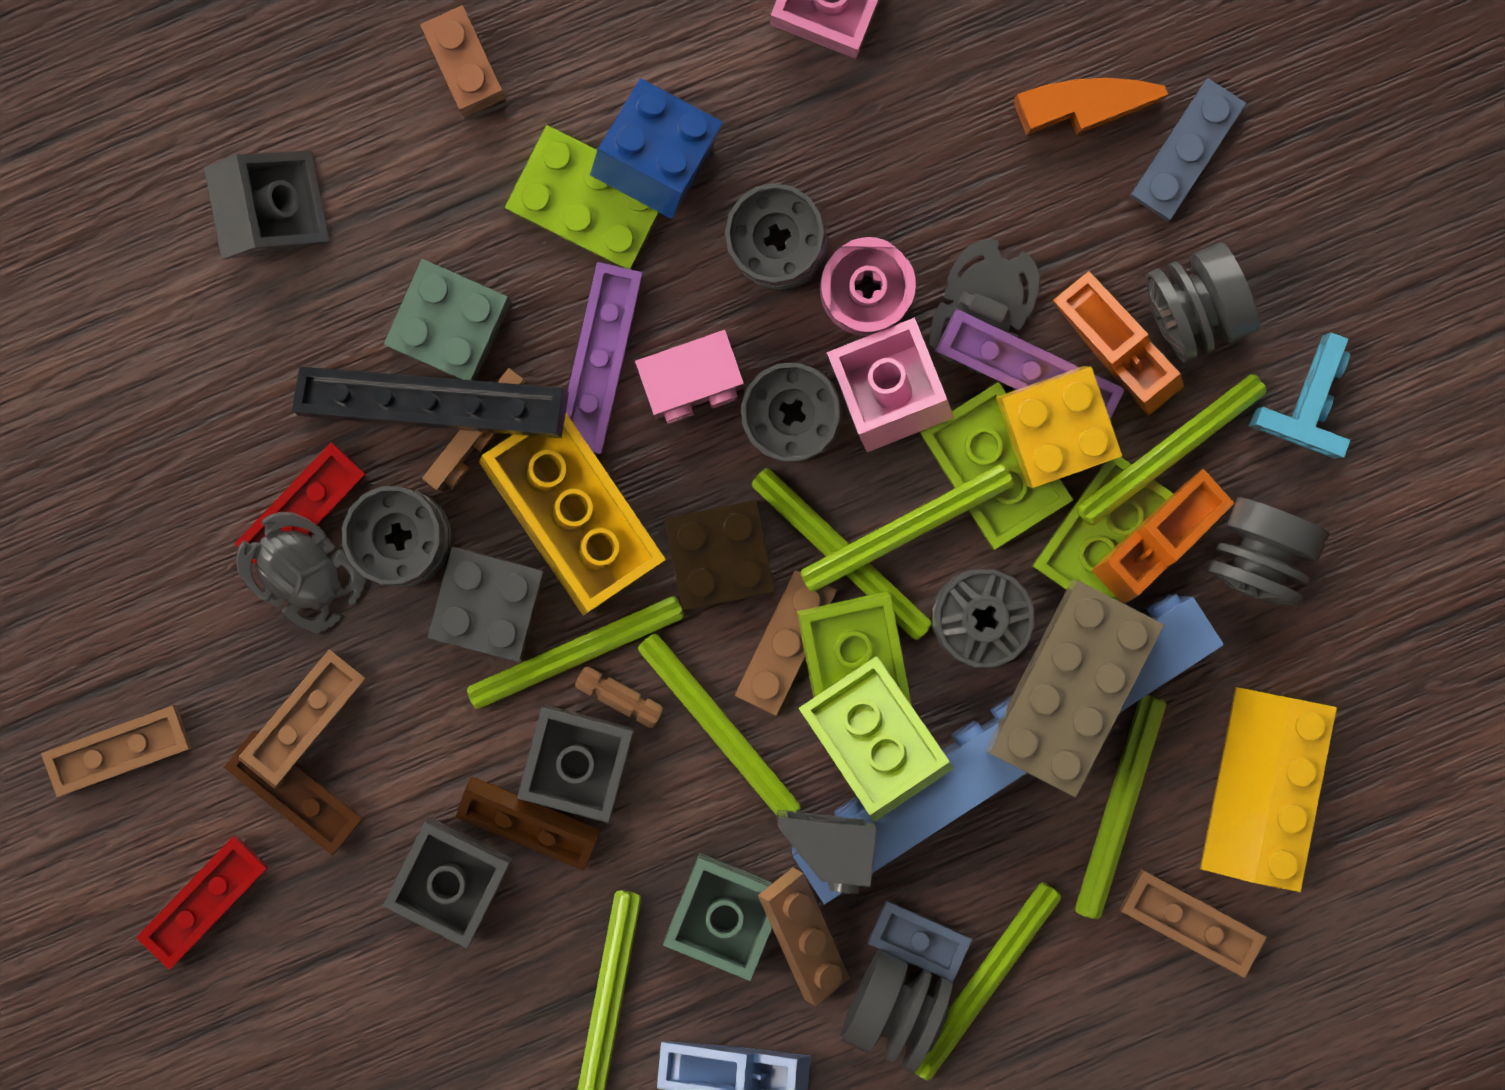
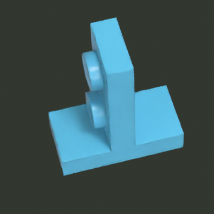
[1249,332,1350,459]

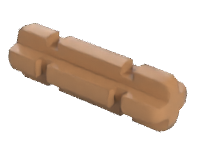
[575,666,663,728]

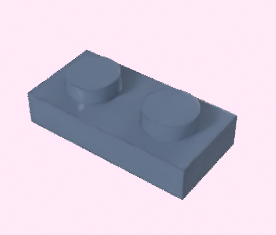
[867,899,972,982]

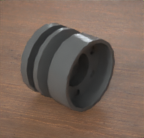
[725,183,829,291]
[1146,241,1260,363]
[741,363,843,462]
[342,486,453,586]
[1207,497,1330,607]
[931,569,1034,667]
[840,950,953,1073]

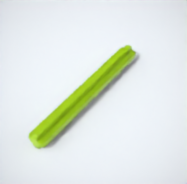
[1077,374,1267,526]
[801,465,1014,592]
[752,468,932,640]
[467,596,684,709]
[638,634,801,816]
[1075,695,1166,919]
[914,882,1061,1081]
[578,890,642,1090]

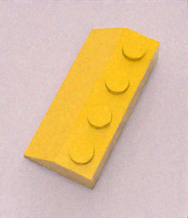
[479,413,666,616]
[1200,687,1337,892]

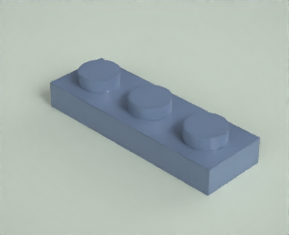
[1129,78,1246,222]

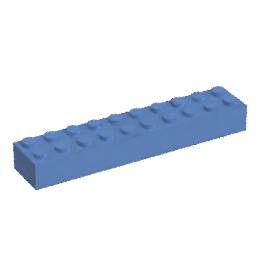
[791,593,1224,904]

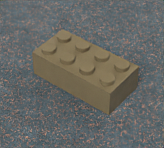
[985,580,1164,797]

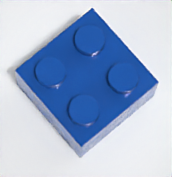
[590,78,723,219]

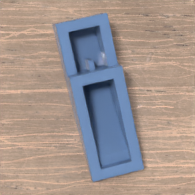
[657,1041,811,1090]

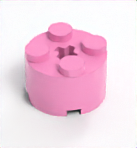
[820,237,916,336]

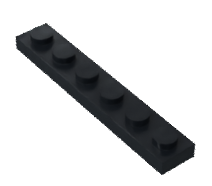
[292,366,569,439]

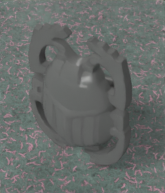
[929,239,1040,373]
[236,512,367,634]

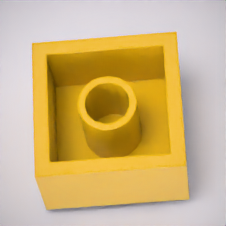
[996,366,1122,488]

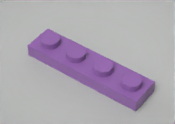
[566,262,643,455]
[936,308,1125,419]

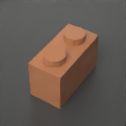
[420,5,506,118]

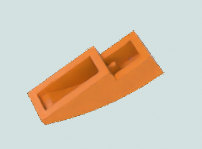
[1013,78,1168,136]
[1053,271,1184,416]
[1092,469,1235,604]

